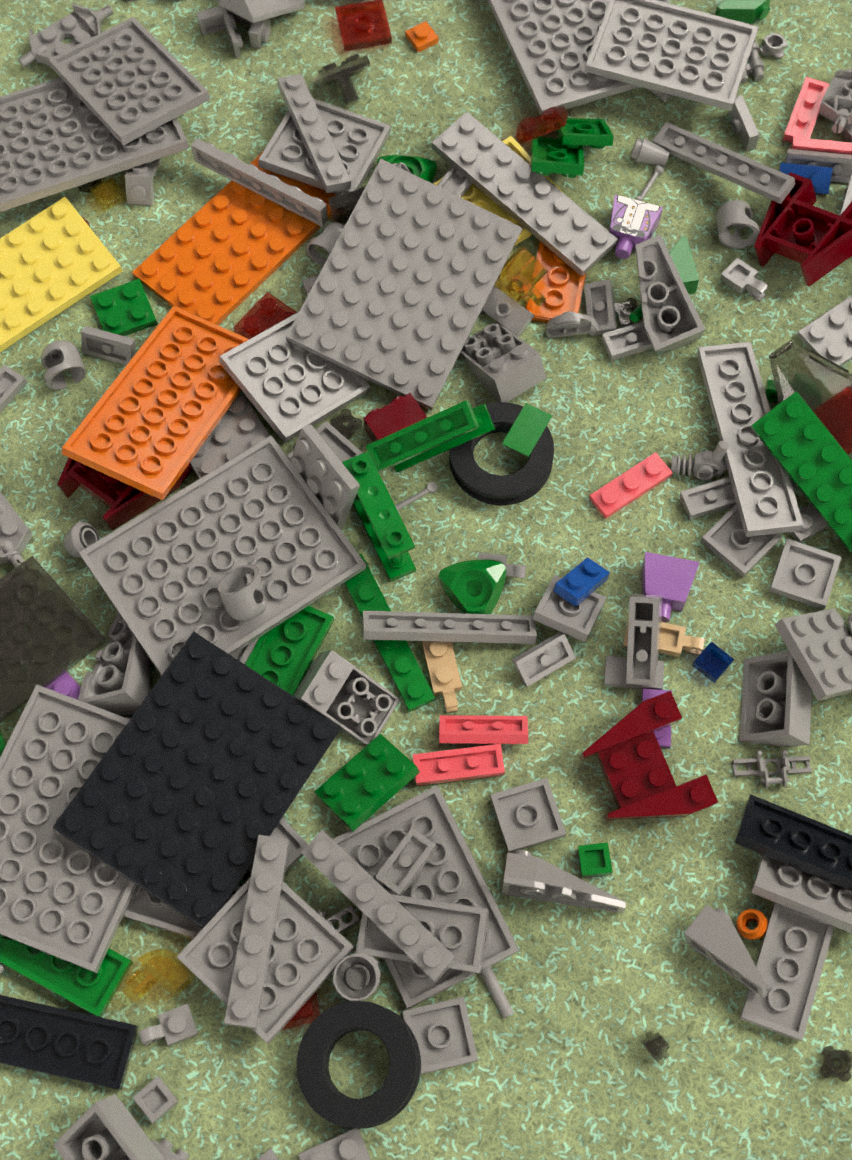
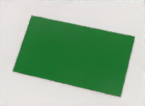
[502,403,553,457]

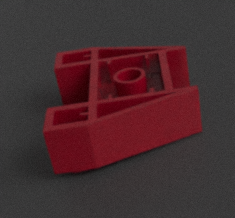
[754,172,852,287]
[57,457,193,530]
[579,691,719,820]

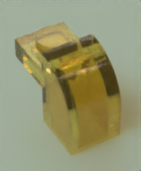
[501,246,548,307]
[123,949,197,1003]

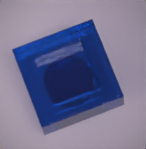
[692,641,734,683]

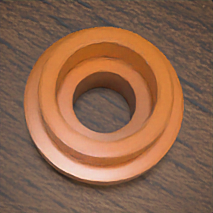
[736,909,768,940]

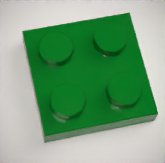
[554,118,614,149]
[90,279,158,336]

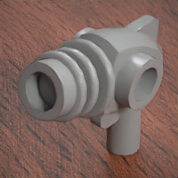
[671,441,729,480]

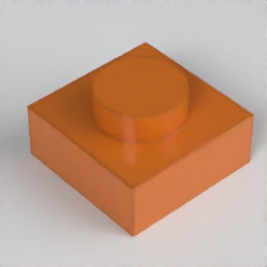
[405,21,439,53]

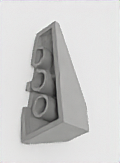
[635,235,705,352]
[78,613,150,717]
[502,850,626,913]

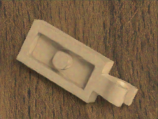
[623,620,705,657]
[422,641,462,713]

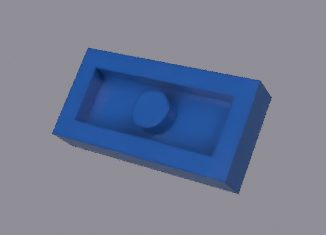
[779,162,833,194]
[553,557,610,607]

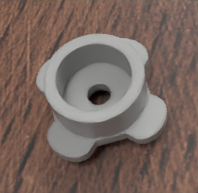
[760,33,788,59]

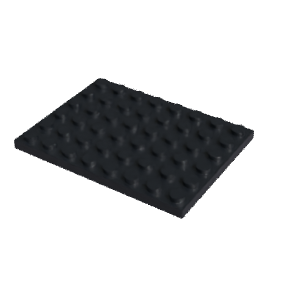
[52,631,341,928]

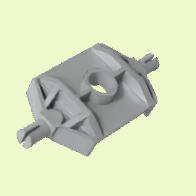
[18,4,114,68]
[820,69,852,134]
[0,492,32,574]

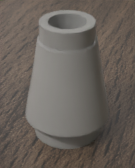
[630,138,670,167]

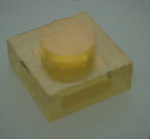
[90,178,126,212]

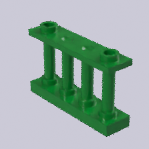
[366,400,495,473]
[342,451,416,582]

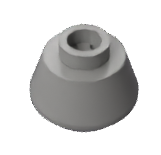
[64,522,100,558]

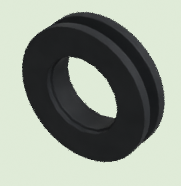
[449,402,554,506]
[296,1001,421,1128]

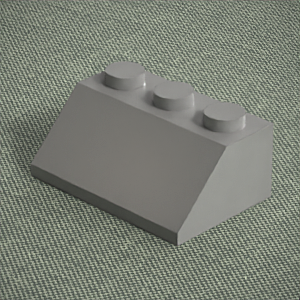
[218,0,305,23]
[739,651,812,748]

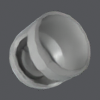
[716,200,760,249]
[306,222,345,266]
[41,340,86,390]
[217,565,266,621]
[333,953,381,1001]

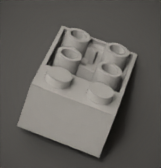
[460,321,546,402]
[293,650,400,746]

